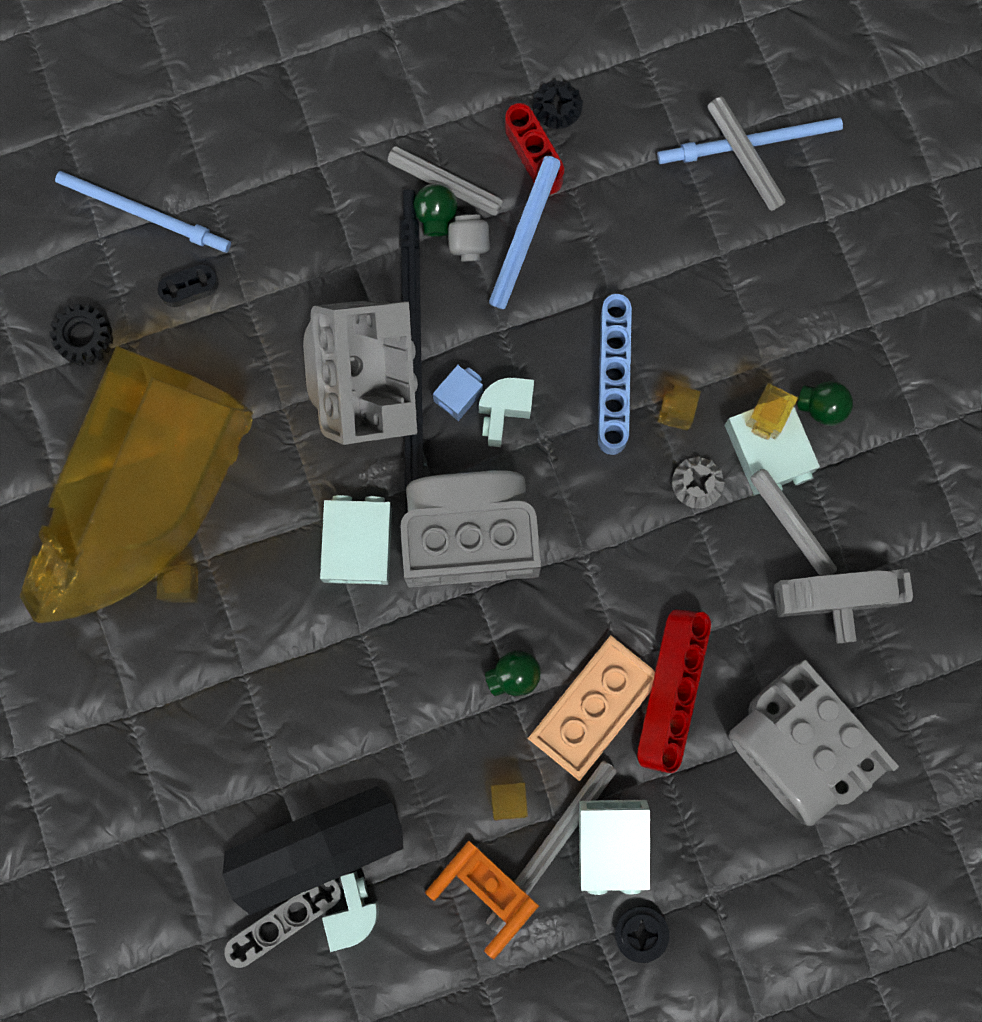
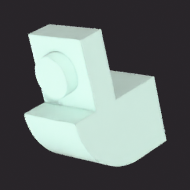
[479,378,534,447]
[322,871,379,952]

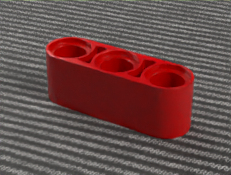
[505,103,564,194]

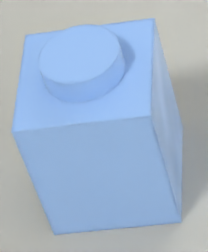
[433,365,483,421]

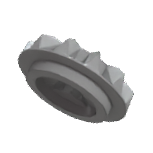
[672,456,725,508]

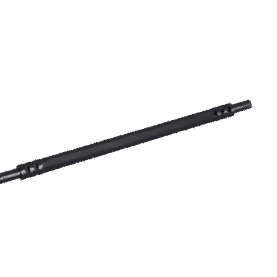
[400,190,424,514]

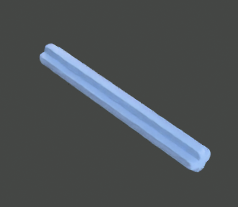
[489,156,561,309]

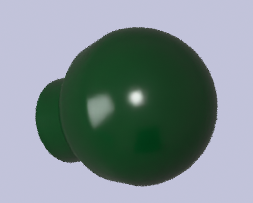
[414,184,458,237]
[798,381,853,426]
[485,650,541,696]

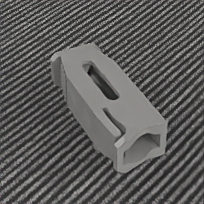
[774,568,913,644]

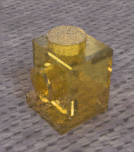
[657,385,701,431]

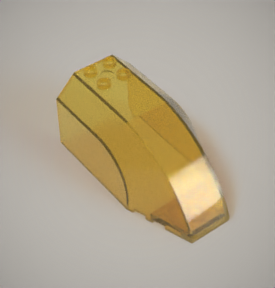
[19,346,253,623]

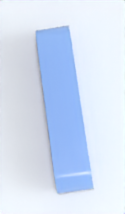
[598,294,632,455]

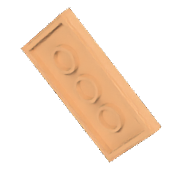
[528,635,655,781]

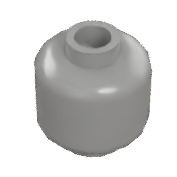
[448,215,490,262]

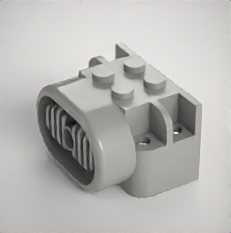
[303,301,418,445]
[400,470,541,588]
[729,660,899,826]

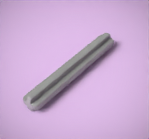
[708,96,785,211]
[388,146,503,216]
[750,469,837,576]

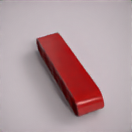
[637,609,711,773]

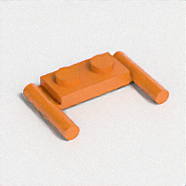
[425,841,539,960]

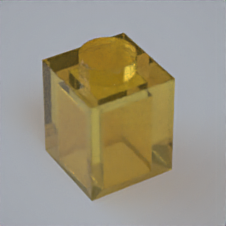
[746,383,798,440]
[157,565,198,603]
[491,783,528,820]

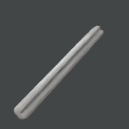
[486,761,616,933]

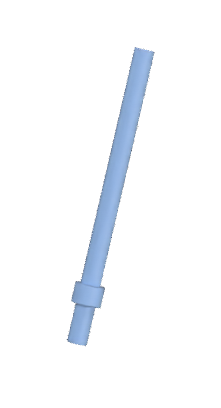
[657,117,843,164]
[55,171,231,253]

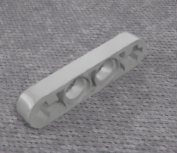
[224,879,342,968]

